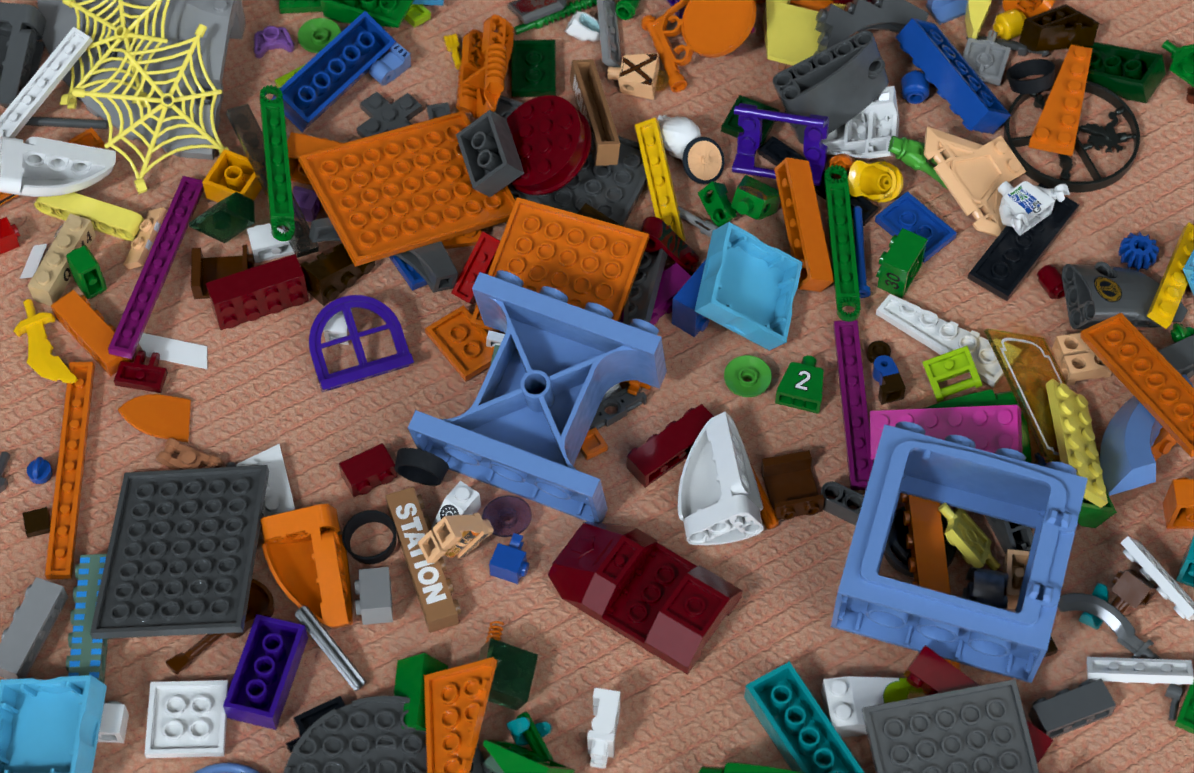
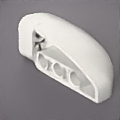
[0,136,116,197]

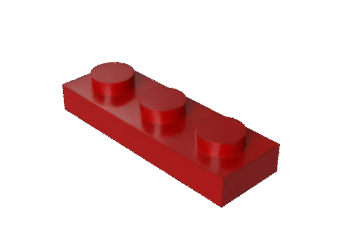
[451,231,501,304]

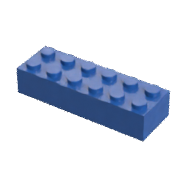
[272,11,396,132]
[896,18,1011,134]

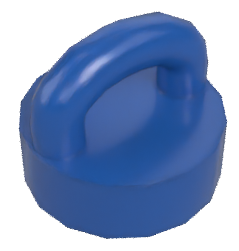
[27,457,53,484]

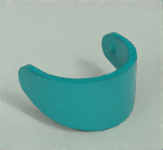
[1079,583,1109,630]
[506,717,552,745]

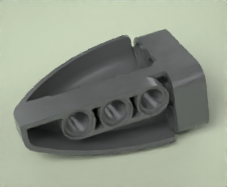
[0,2,46,108]

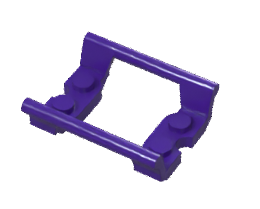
[732,103,829,186]

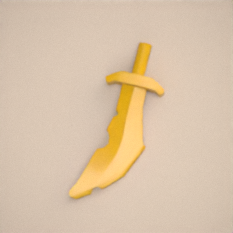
[13,299,78,384]

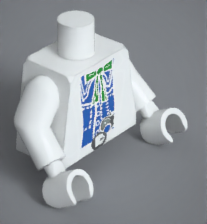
[998,181,1070,236]

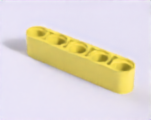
[34,192,144,241]

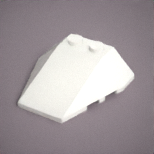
[821,86,899,159]

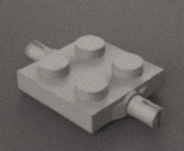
[962,30,1011,86]

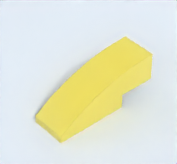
[965,0,992,39]

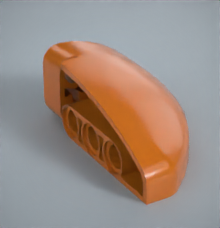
[260,504,353,628]

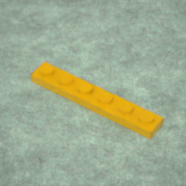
[635,117,686,241]
[1147,222,1194,329]

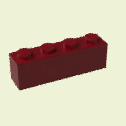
[627,404,714,488]

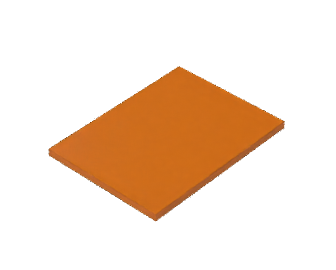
[298,110,516,267]

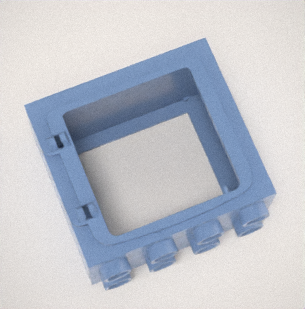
[831,421,1088,683]

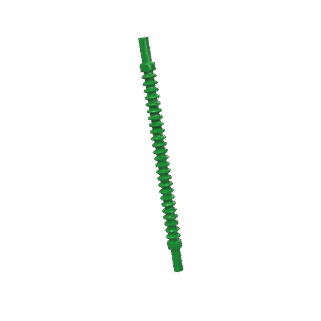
[513,0,597,35]

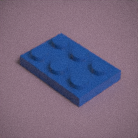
[875,191,957,263]

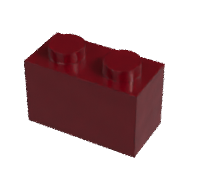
[339,443,397,497]

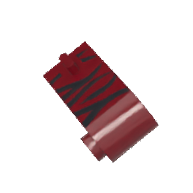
[640,217,700,276]

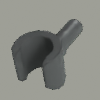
[1165,684,1182,721]

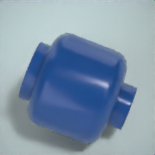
[901,70,930,104]

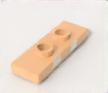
[123,207,168,270]

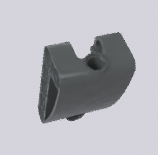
[773,31,889,144]

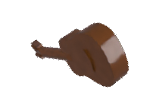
[166,579,275,674]

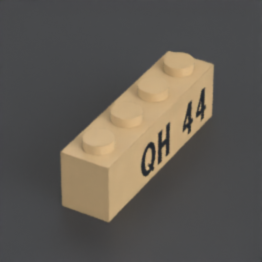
[28,214,96,306]

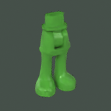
[888,136,948,190]

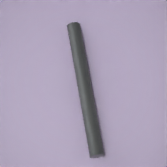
[25,117,109,129]

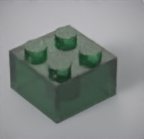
[478,638,538,711]

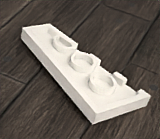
[236,444,295,517]

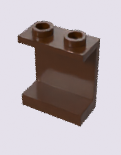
[191,245,254,299]
[761,450,824,520]

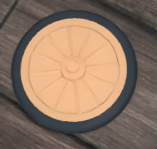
[682,137,725,184]

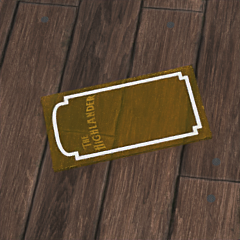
[984,328,1100,463]

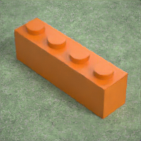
[51,289,133,377]

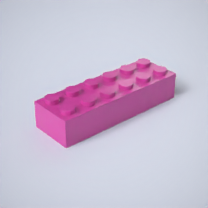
[870,405,1022,461]

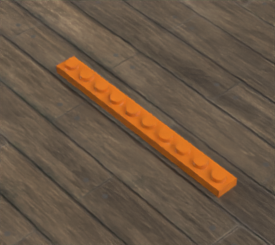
[45,362,95,580]

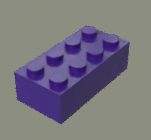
[223,614,308,730]

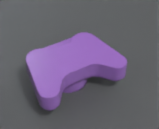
[254,26,295,58]

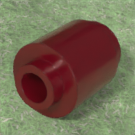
[1037,265,1065,299]

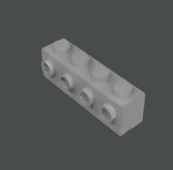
[0,577,68,679]

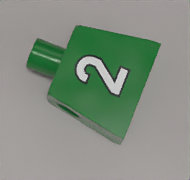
[775,355,824,414]

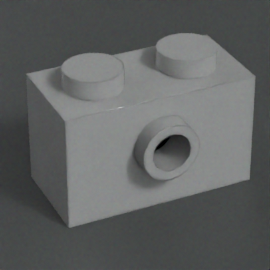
[354,567,393,625]

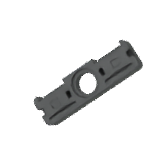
[589,386,646,430]

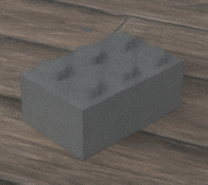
[456,110,524,197]

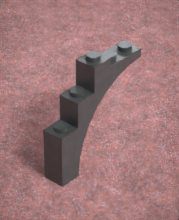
[814,0,929,55]
[309,217,458,293]

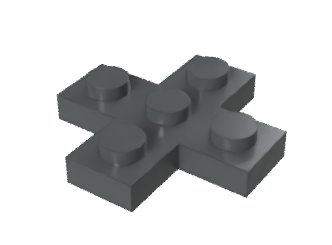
[357,92,422,138]

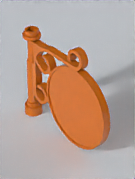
[641,0,756,92]

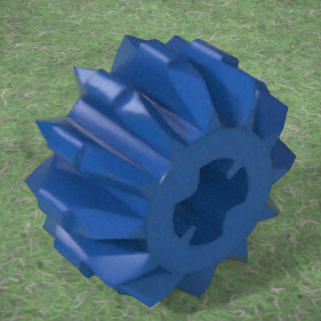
[1118,232,1159,271]

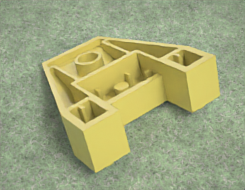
[762,0,846,66]

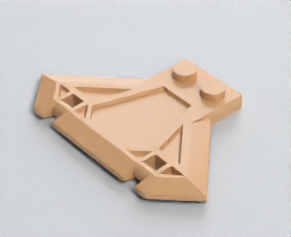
[924,127,1026,237]

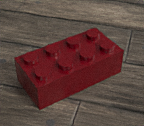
[206,254,309,330]

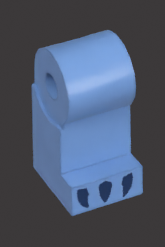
[369,42,411,86]

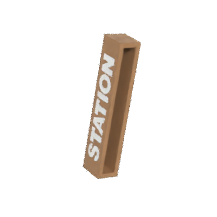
[570,59,620,166]
[385,487,461,633]

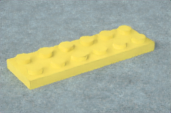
[1046,378,1108,508]

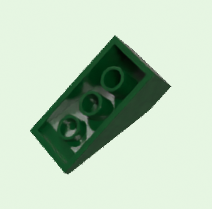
[1086,42,1166,103]

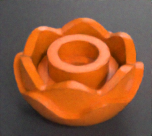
[829,154,855,178]

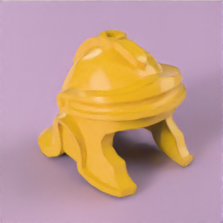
[848,160,904,203]

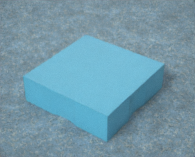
[695,222,803,351]
[0,675,107,773]

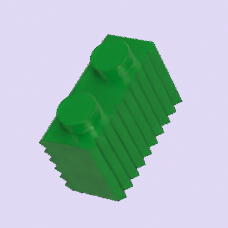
[66,246,107,299]

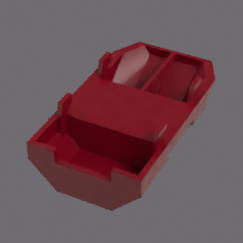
[548,522,743,675]

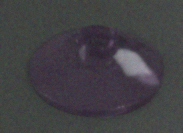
[482,496,532,537]

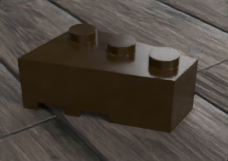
[1019,4,1099,52]

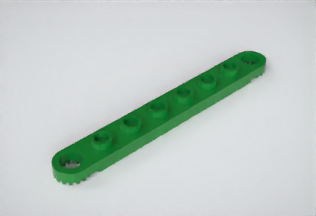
[259,85,295,241]
[824,165,861,322]

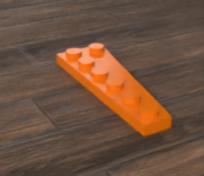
[1028,44,1092,156]

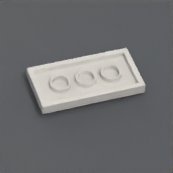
[1121,536,1194,621]

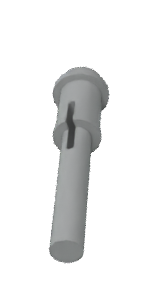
[678,206,719,238]

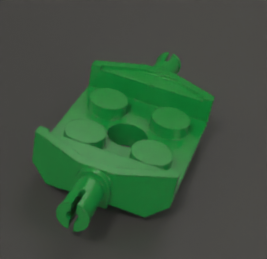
[1162,40,1194,87]

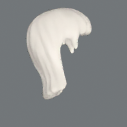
[657,115,701,160]

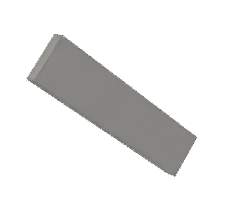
[597,0,622,67]

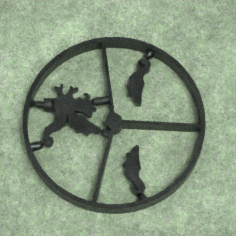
[1004,79,1140,193]

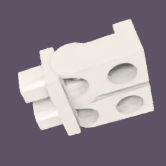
[587,688,620,769]

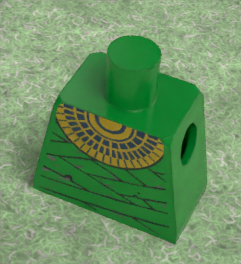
[731,175,781,220]

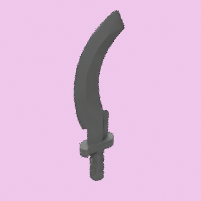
[1058,593,1162,659]

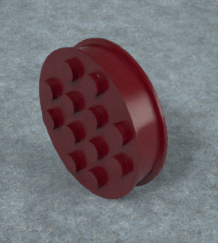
[507,95,592,195]

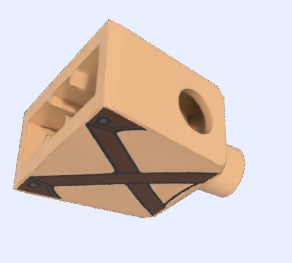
[607,53,660,100]

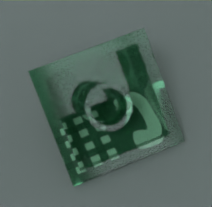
[189,192,255,243]

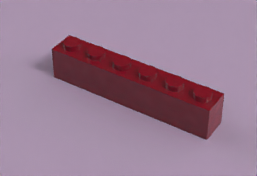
[903,645,1054,764]

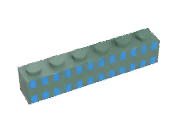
[66,554,108,683]

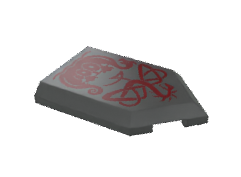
[508,0,567,24]

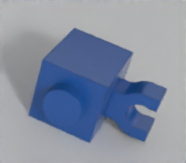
[489,533,529,584]

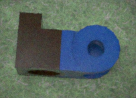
[872,355,906,405]

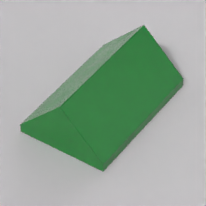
[394,653,448,731]

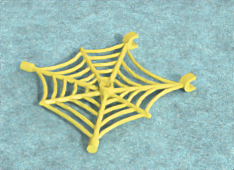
[60,0,170,109]
[73,24,229,194]

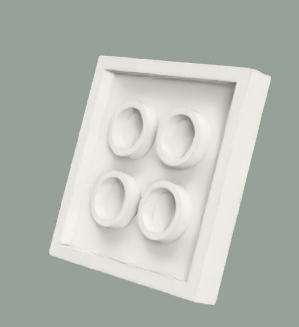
[145,680,229,758]

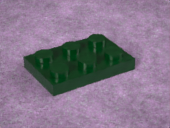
[512,40,556,97]

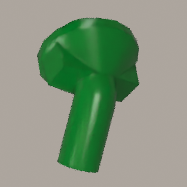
[1171,323,1194,343]

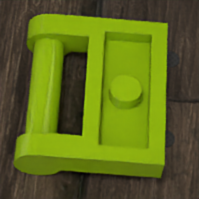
[922,346,983,402]

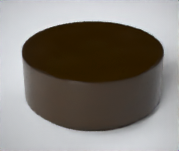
[867,341,891,364]

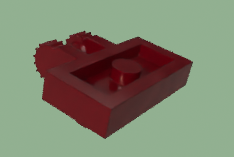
[114,350,168,393]

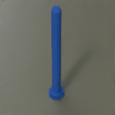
[853,206,871,298]

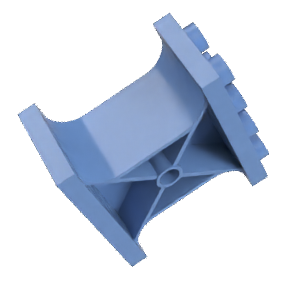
[408,270,667,523]

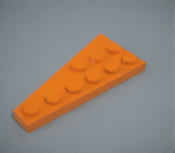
[424,657,497,773]

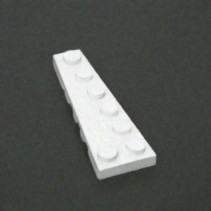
[876,294,1020,388]

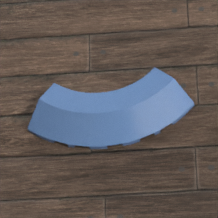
[1100,374,1194,496]

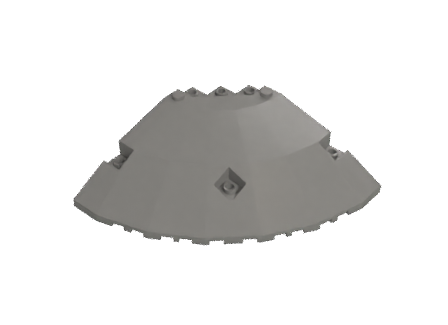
[37,0,246,160]

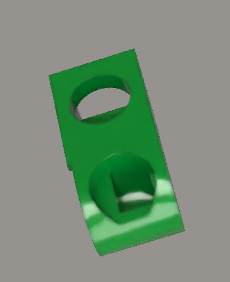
[698,181,737,227]

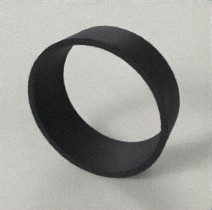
[1006,59,1055,94]
[395,448,449,486]
[342,510,397,564]

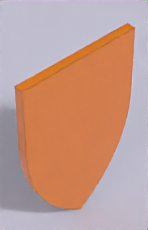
[118,394,191,443]

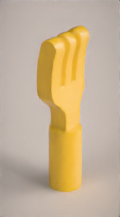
[443,33,462,70]

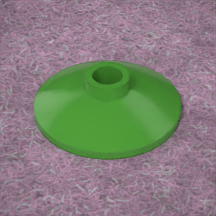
[298,18,341,53]
[724,355,772,397]

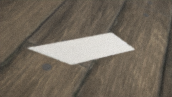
[139,333,207,369]

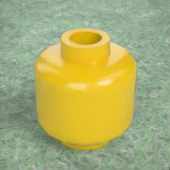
[993,9,1026,40]

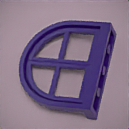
[309,295,414,393]

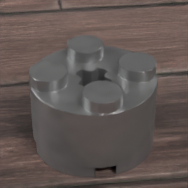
[962,567,1008,610]

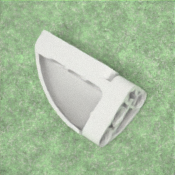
[678,412,764,545]

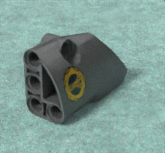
[1062,262,1188,329]

